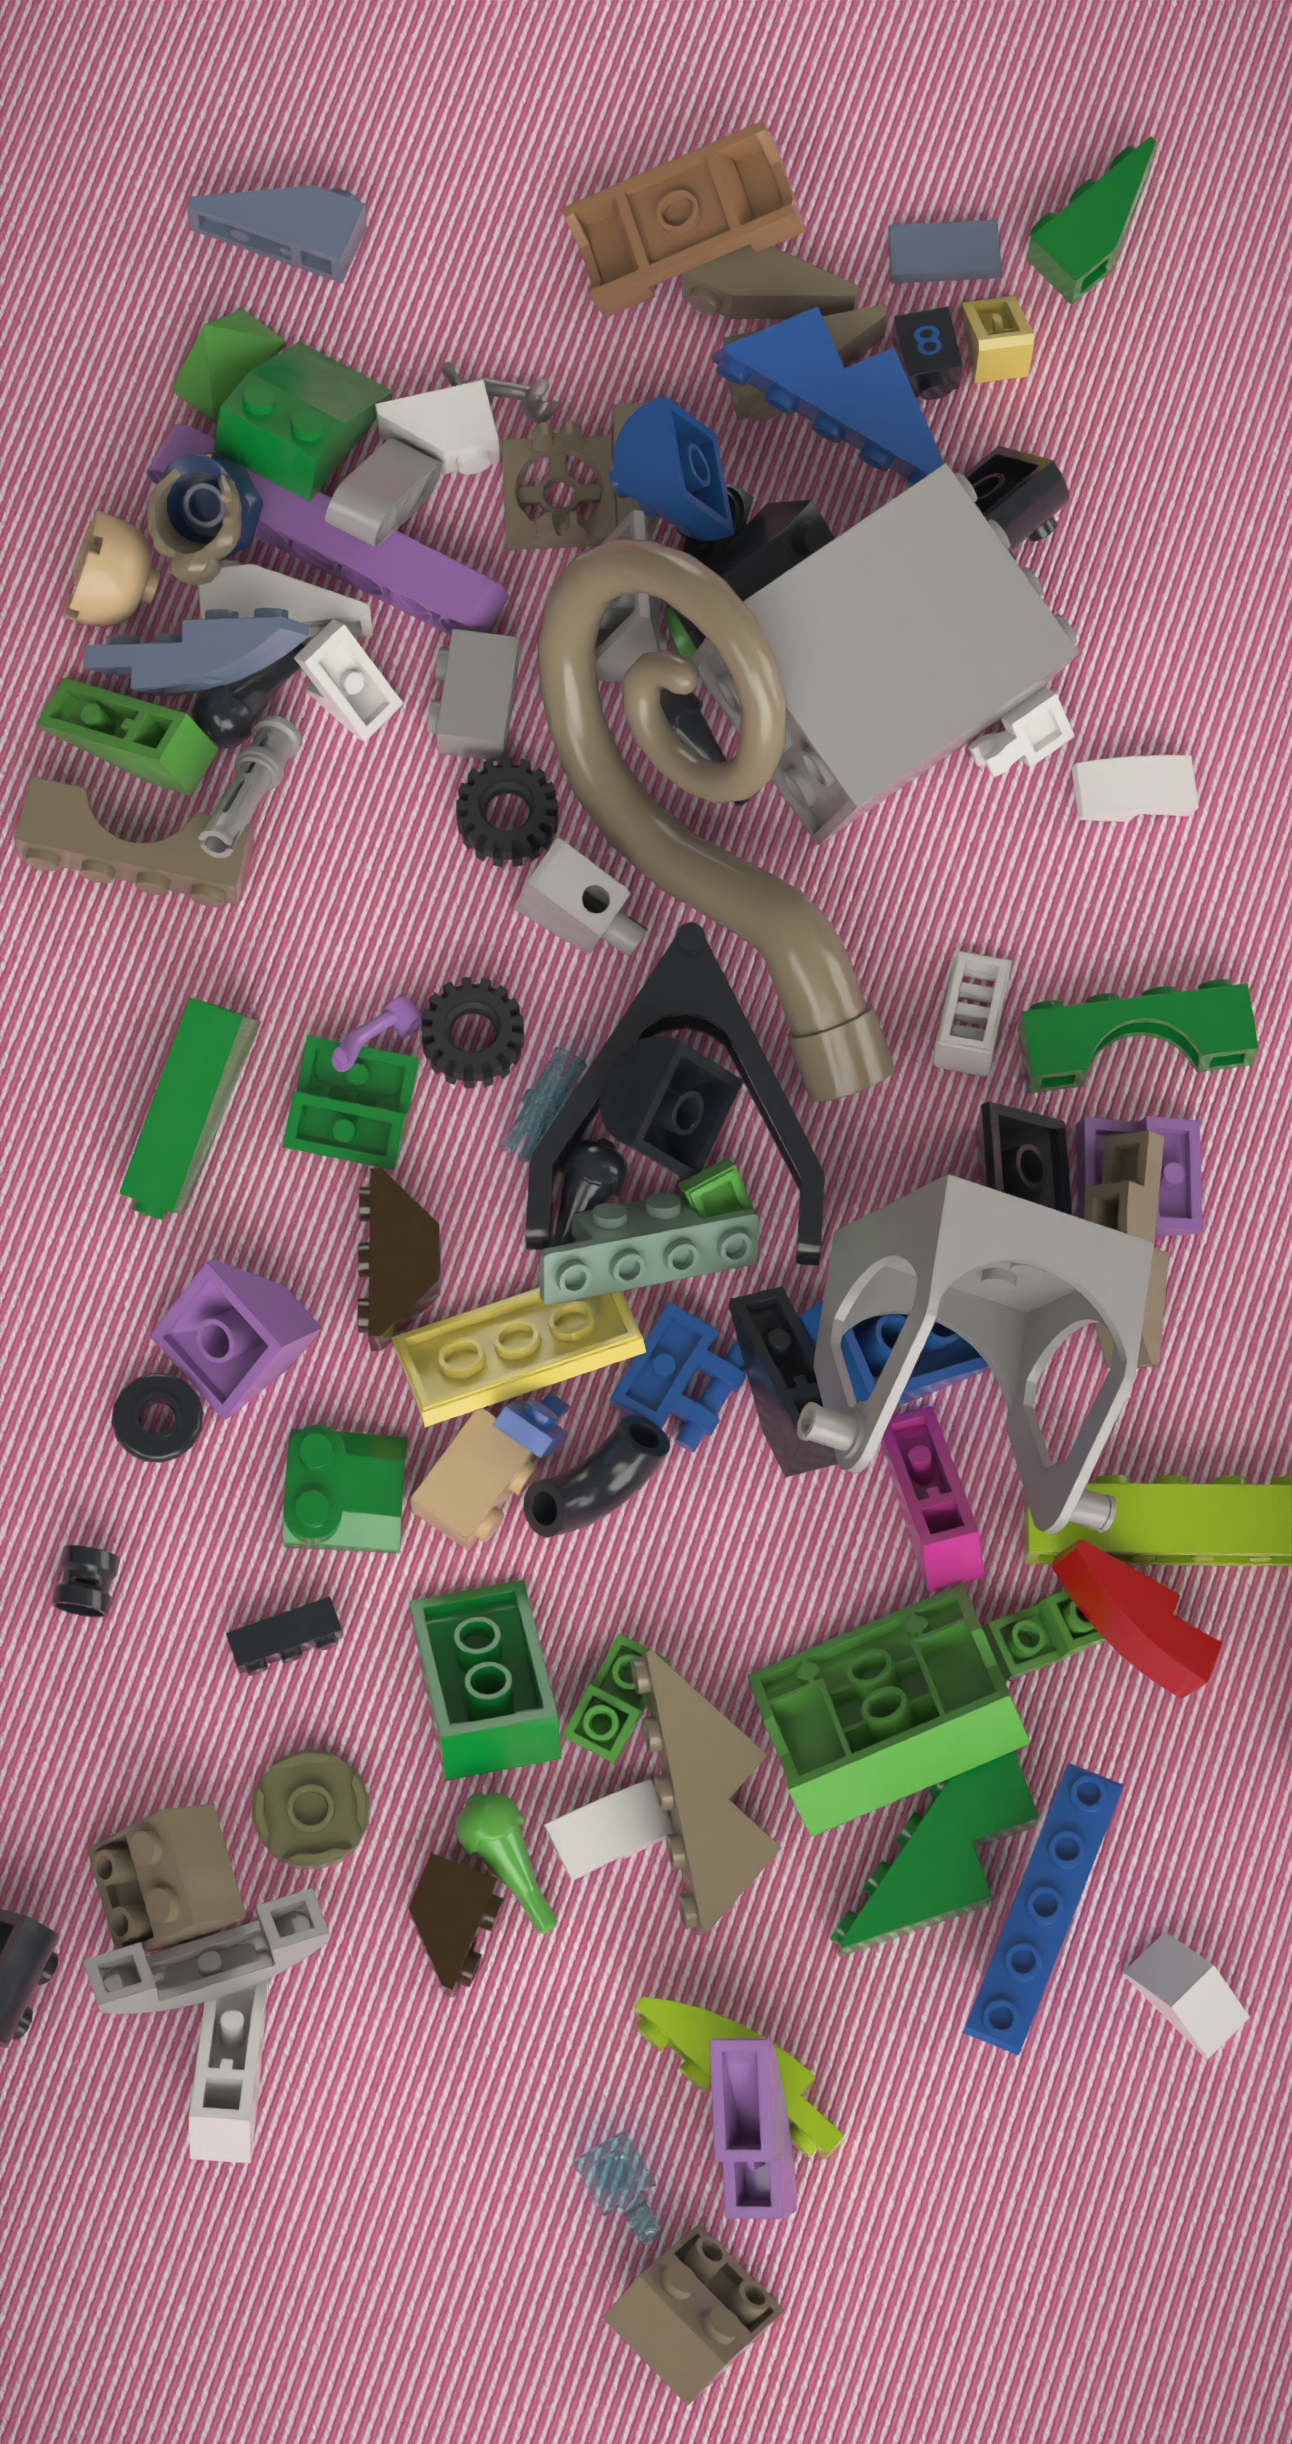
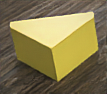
[961,296,1034,384]

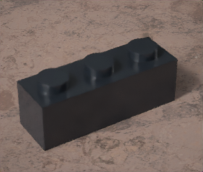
[226,1596,344,1676]

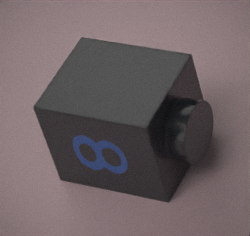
[891,306,963,400]

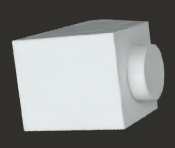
[375,380,500,474]

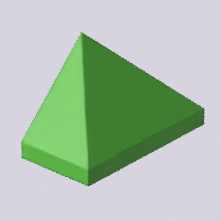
[172,309,286,424]

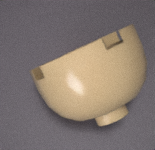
[63,510,160,627]

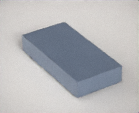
[888,220,1002,284]

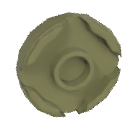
[252,1750,370,1870]

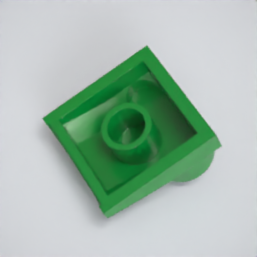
[283,1425,408,1554]

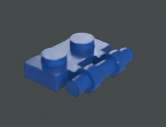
[610,1302,746,1452]

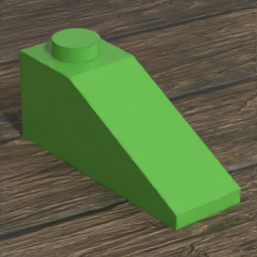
[36,678,219,796]

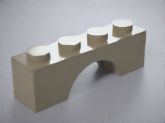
[14,776,255,907]

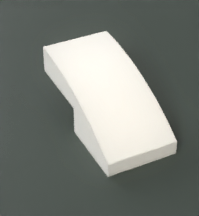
[1071,755,1199,822]
[544,1779,674,1881]

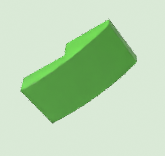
[982,1590,1106,1682]
[562,1633,671,1764]

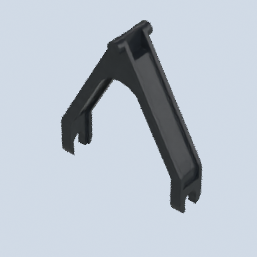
[525,922,825,1266]

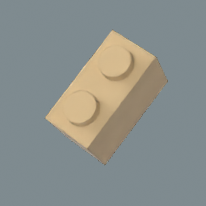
[410,1408,539,1551]

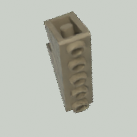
[631,1648,782,1935]

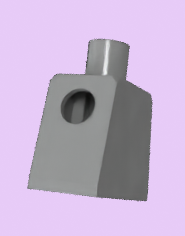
[513,837,648,957]

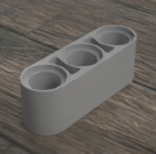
[325,437,443,548]

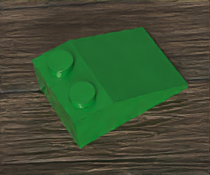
[214,342,394,502]
[409,1580,561,1781]

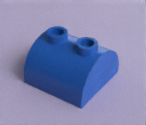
[609,396,735,541]

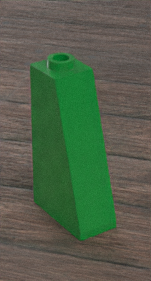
[119,997,262,1220]

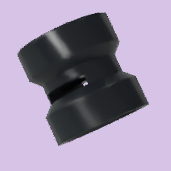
[51,1545,120,1618]

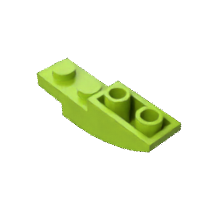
[634,1996,844,2160]

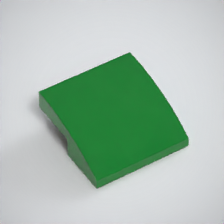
[282,1035,421,1170]

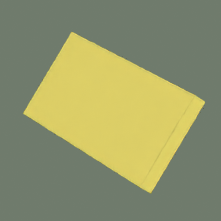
[391,1287,646,1427]

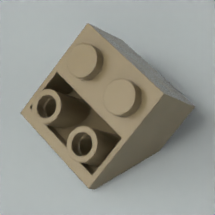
[87,1804,246,1955]
[602,2223,785,2406]

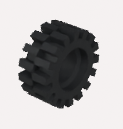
[456,757,558,867]
[421,977,524,1088]

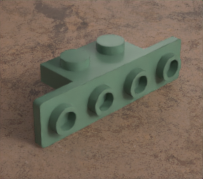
[540,1193,759,1305]

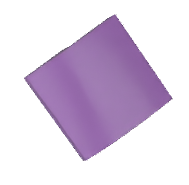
[1076,1116,1203,1236]

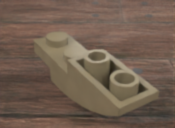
[1083,1130,1169,1368]

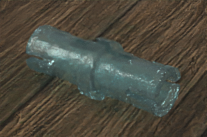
[500,1047,587,1164]

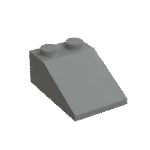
[595,510,666,683]

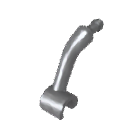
[441,362,559,423]

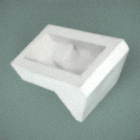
[294,620,404,742]

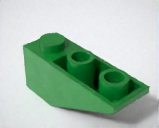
[1027,136,1156,305]

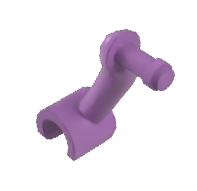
[332,997,422,1072]

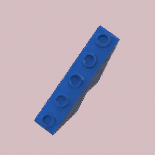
[711,307,944,488]
[963,1763,1124,2055]

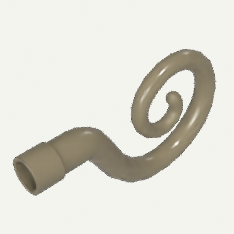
[538,538,896,1102]

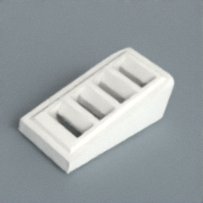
[934,950,1012,1076]

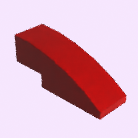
[1051,1539,1222,1699]

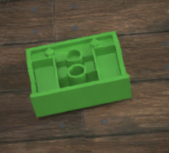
[747,1583,1031,1837]

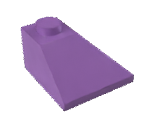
[149,1259,322,1420]

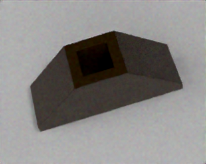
[357,1168,441,1351]

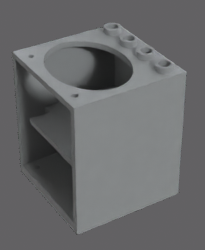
[690,463,1080,846]

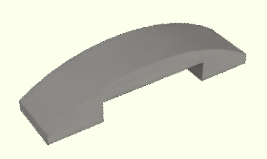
[83,1888,331,2014]

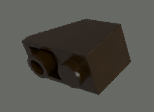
[409,1853,505,1998]

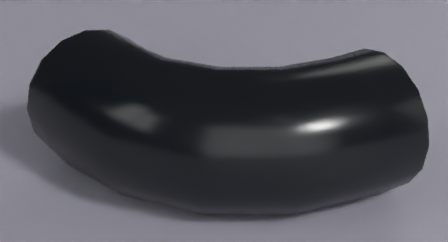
[524,1415,671,1538]

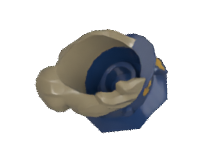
[147,452,264,586]

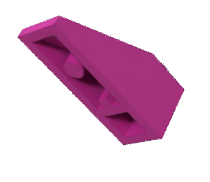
[881,1406,984,1591]

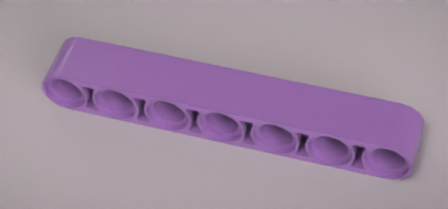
[146,424,509,636]

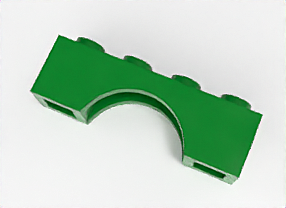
[1018,979,1259,1093]

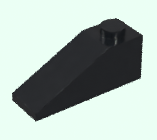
[671,500,835,649]
[728,1286,838,1478]

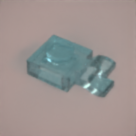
[572,2130,662,2246]

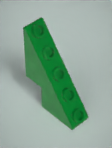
[830,1750,1039,1957]

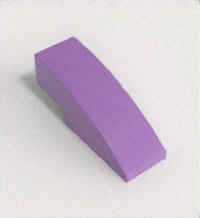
[709,2038,797,2219]

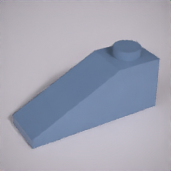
[187,185,367,283]

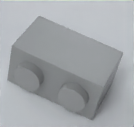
[427,629,520,762]

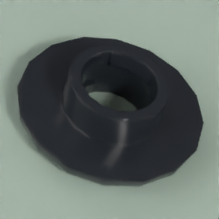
[111,1373,204,1463]

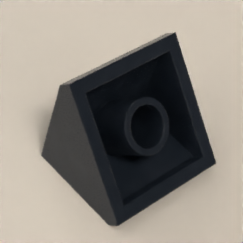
[976,1101,1072,1215]

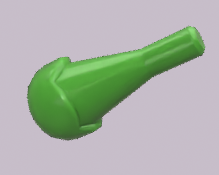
[455,1793,558,1934]

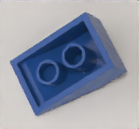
[799,1299,990,1407]

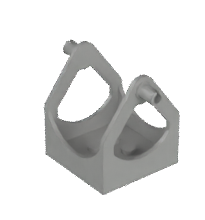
[797,1174,1154,1534]

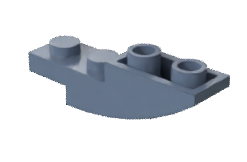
[83,608,310,697]

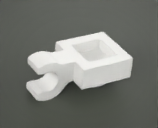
[968,686,1075,777]

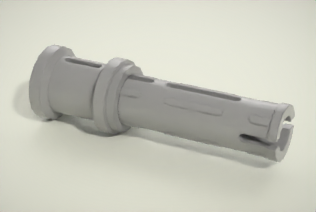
[198,715,302,858]

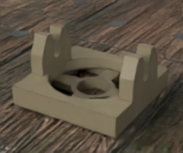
[501,421,617,550]

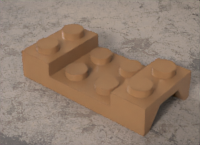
[561,120,807,318]

